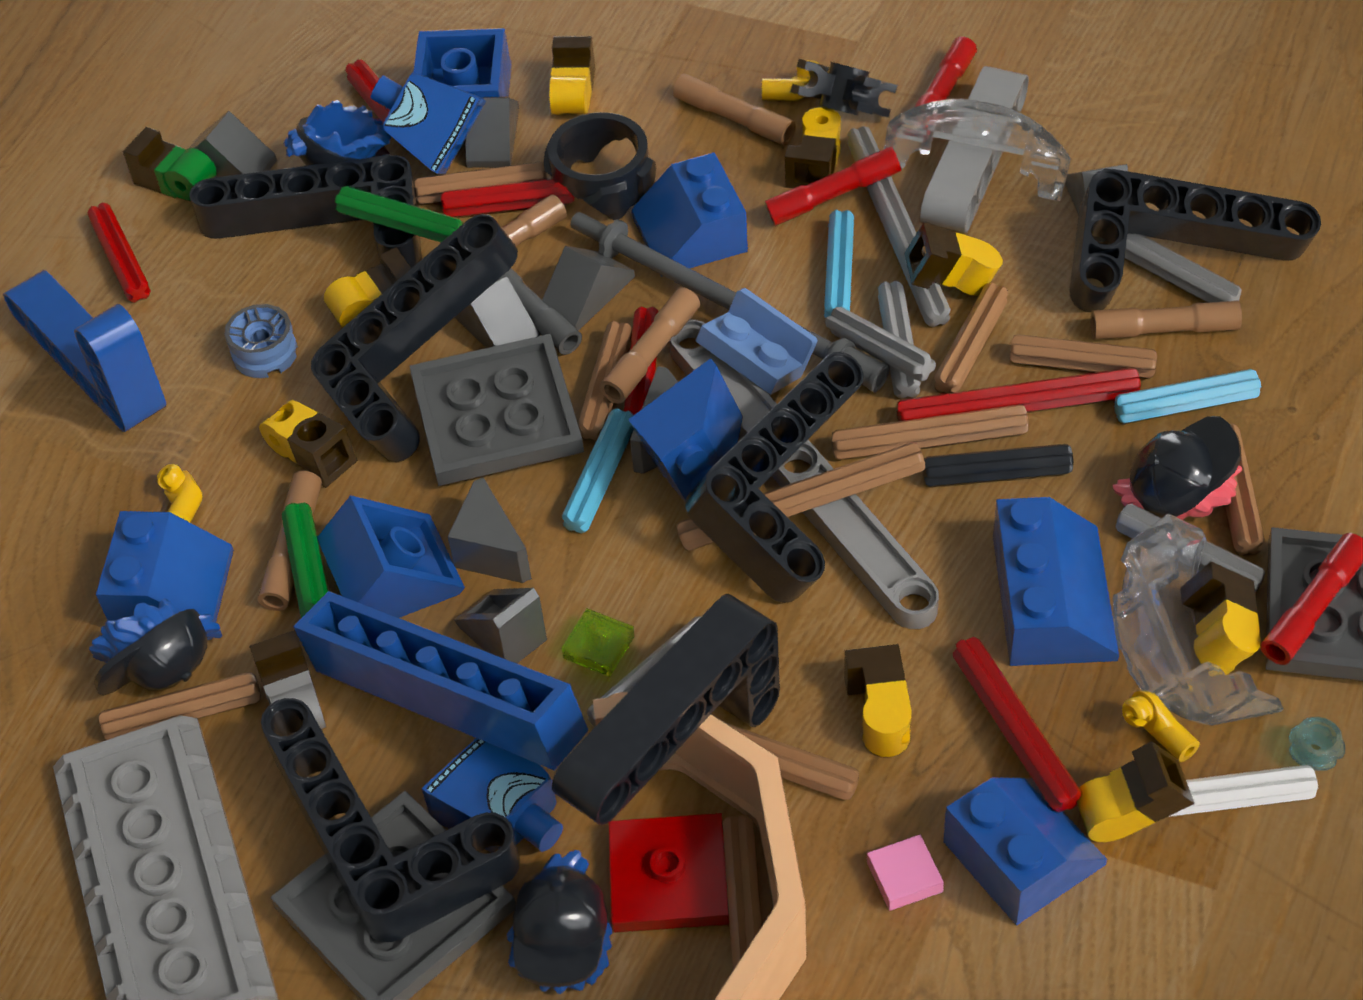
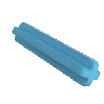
[824,210,854,318]
[1114,369,1261,424]
[562,408,634,533]

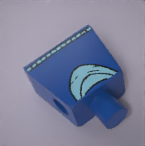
[370,72,486,174]
[422,738,563,853]

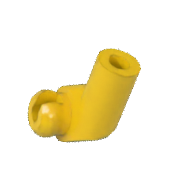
[1122,690,1200,762]

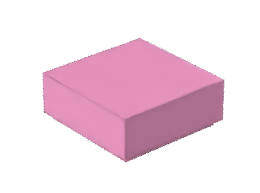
[867,835,944,911]

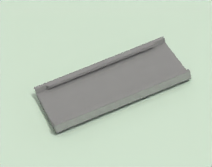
[53,715,279,1000]

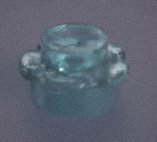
[1288,717,1346,771]

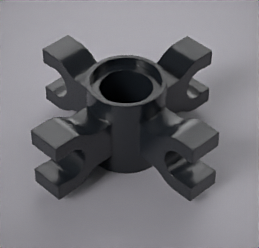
[790,59,898,118]

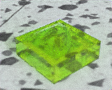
[561,608,635,677]

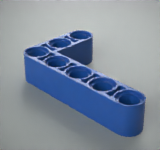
[3,270,167,432]

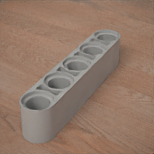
[920,66,1029,233]

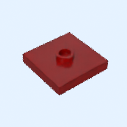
[609,813,729,933]

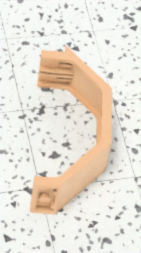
[593,673,806,1000]

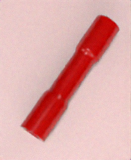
[904,36,977,139]
[764,146,902,226]
[1261,533,1363,665]

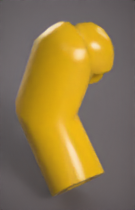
[762,60,818,101]
[157,464,202,522]

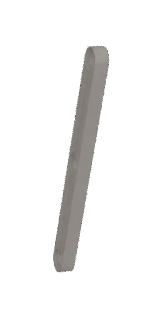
[669,320,939,629]

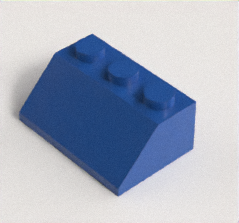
[993,497,1119,666]

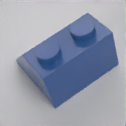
[413,28,512,98]
[631,152,748,277]
[628,358,743,501]
[317,495,465,618]
[96,511,234,622]
[943,778,1107,926]

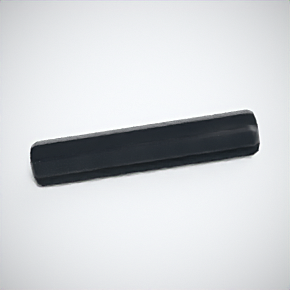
[922,444,1074,487]

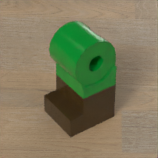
[123,127,217,201]

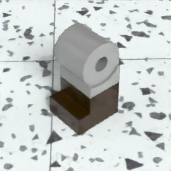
[249,630,326,736]

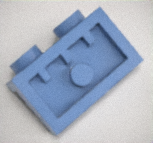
[695,288,817,395]

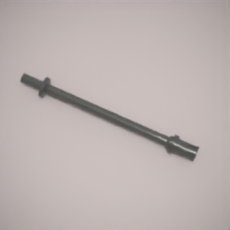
[570,212,890,393]

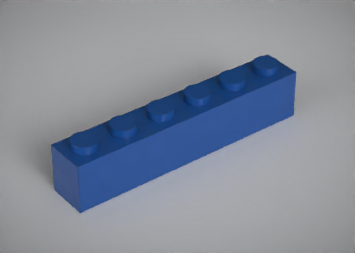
[293,591,589,770]

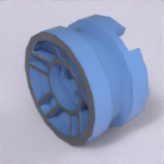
[224,304,298,378]

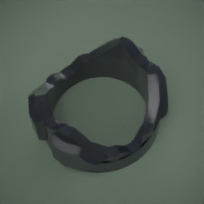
[543,112,656,220]

